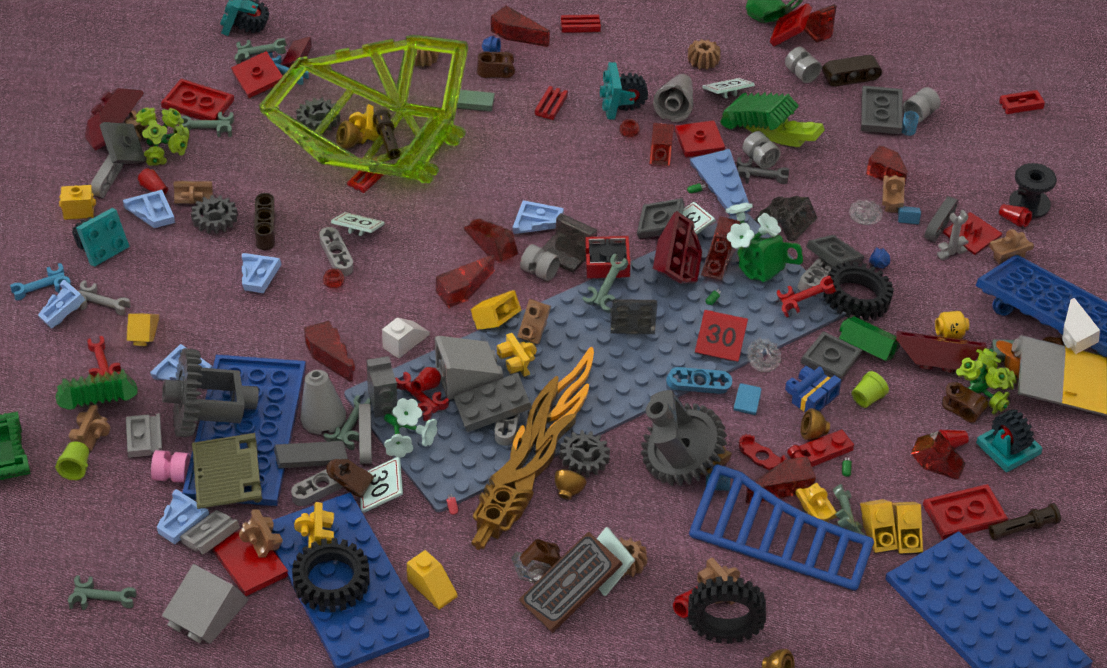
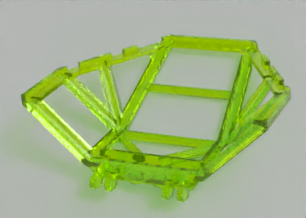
[259,35,468,184]

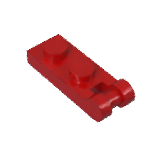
[787,429,854,471]

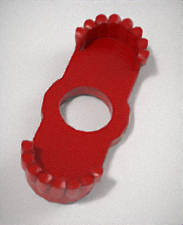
[739,434,787,473]

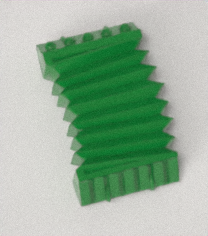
[720,92,799,130]
[55,369,138,410]
[0,411,31,480]

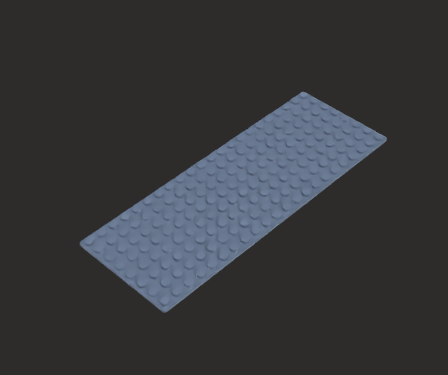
[344,212,846,512]

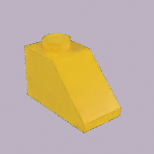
[470,290,521,330]
[127,313,159,346]
[407,550,458,610]

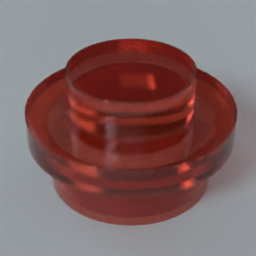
[619,119,640,137]
[323,268,345,288]

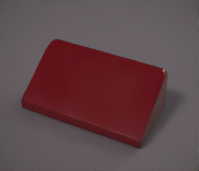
[281,36,312,71]

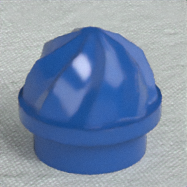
[482,36,501,52]
[868,247,890,269]
[992,297,1014,316]

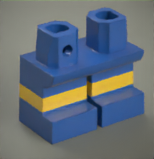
[785,366,841,412]

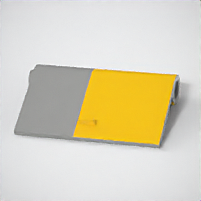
[1012,335,1107,416]

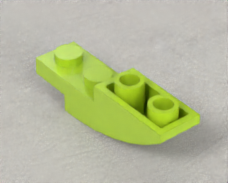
[746,118,825,147]

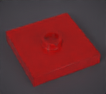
[770,3,812,47]
[231,51,285,98]
[675,120,725,157]

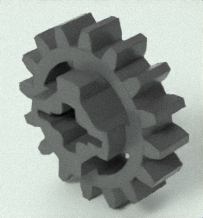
[296,97,340,133]
[191,195,238,234]
[559,430,610,477]

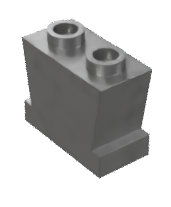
[367,356,397,417]

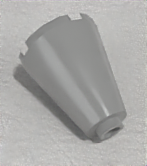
[653,74,693,122]
[300,370,346,434]

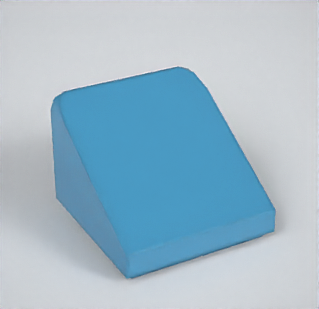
[898,206,921,224]
[733,383,762,415]

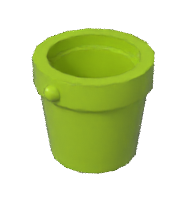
[851,371,889,408]
[55,441,89,480]

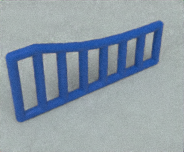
[689,464,874,590]

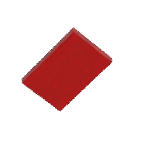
[161,79,234,120]
[923,484,1008,540]
[211,529,288,596]

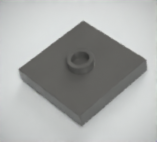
[99,122,146,164]
[637,198,685,239]
[806,235,865,267]
[801,331,862,380]

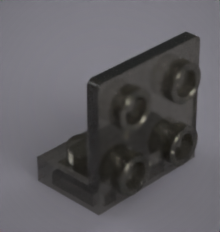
[754,196,817,241]
[542,213,597,272]
[610,299,657,334]

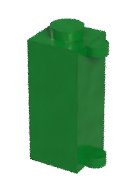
[839,316,900,361]

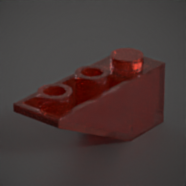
[491,5,550,47]
[701,216,740,281]
[463,219,518,262]
[436,254,494,308]
[304,320,355,382]
[745,456,816,504]

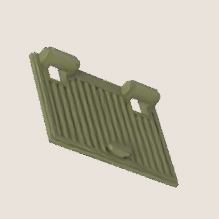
[192,433,262,509]

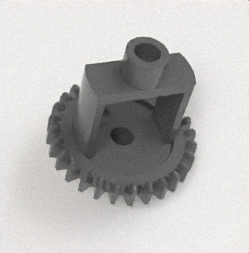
[162,348,259,437]
[641,390,727,486]

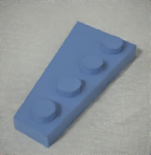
[690,149,750,216]

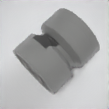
[785,47,822,83]
[903,87,941,123]
[742,131,781,169]
[520,244,560,281]

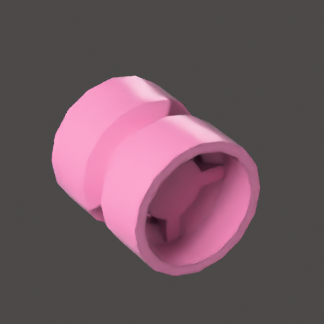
[151,450,191,483]

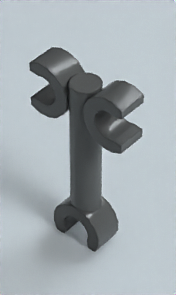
[736,157,789,184]

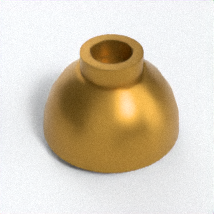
[336,120,363,149]
[800,408,830,440]
[555,469,587,500]
[762,649,795,668]

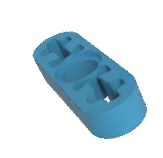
[666,367,732,394]

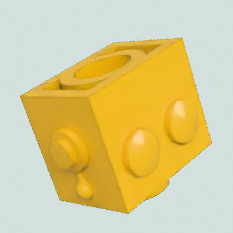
[59,185,96,220]

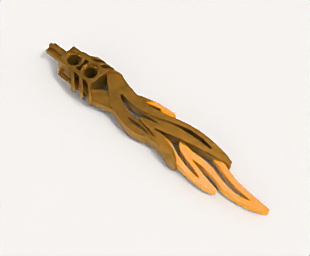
[471,347,594,550]

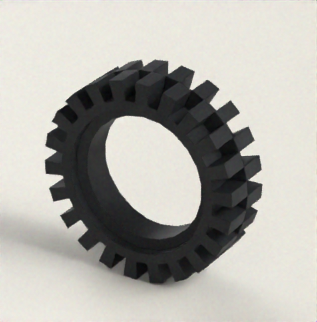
[823,262,894,321]
[292,538,370,612]
[688,576,766,643]

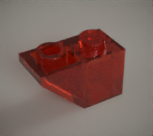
[804,4,837,43]
[649,123,674,166]
[866,145,908,188]
[911,431,966,480]

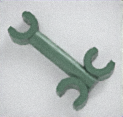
[234,38,287,64]
[181,112,234,137]
[582,254,628,313]
[324,395,371,450]
[833,484,865,535]
[68,575,137,610]

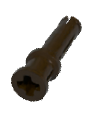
[372,109,401,159]
[988,503,1061,540]

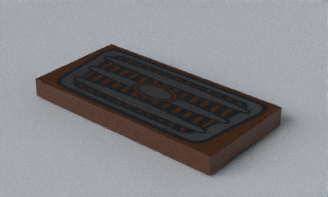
[518,531,623,634]

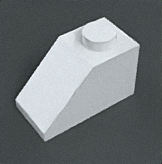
[1062,298,1100,354]
[382,317,429,359]

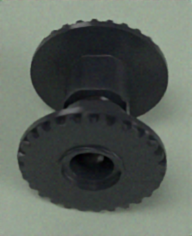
[1009,163,1057,219]

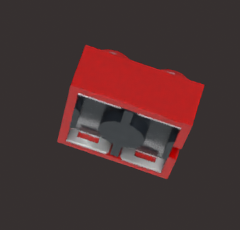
[586,236,630,279]

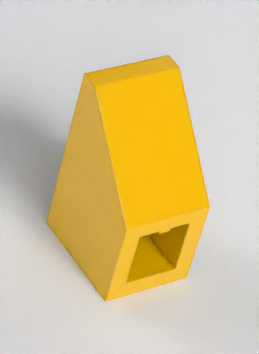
[860,499,898,553]
[892,502,923,554]

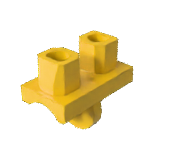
[349,104,382,144]
[497,333,537,377]
[796,483,837,522]
[294,502,334,550]

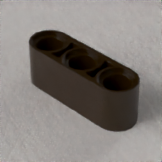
[822,55,882,87]
[254,193,276,251]

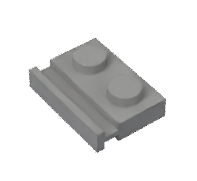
[126,413,162,458]
[180,510,240,555]

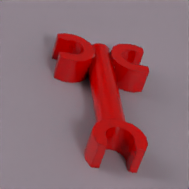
[777,276,836,317]
[87,336,121,377]
[395,372,449,421]

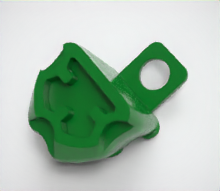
[745,0,803,23]
[737,235,803,282]

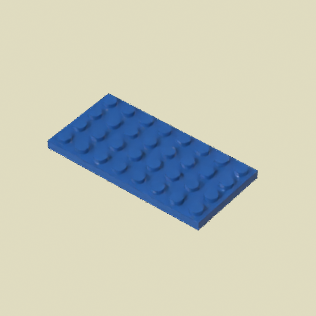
[975,255,1107,357]
[182,355,306,506]
[271,492,429,668]
[885,532,1093,668]

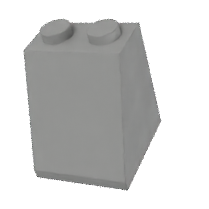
[435,336,503,400]
[162,564,249,644]

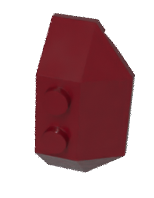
[85,88,144,151]
[653,211,702,284]
[896,331,987,372]

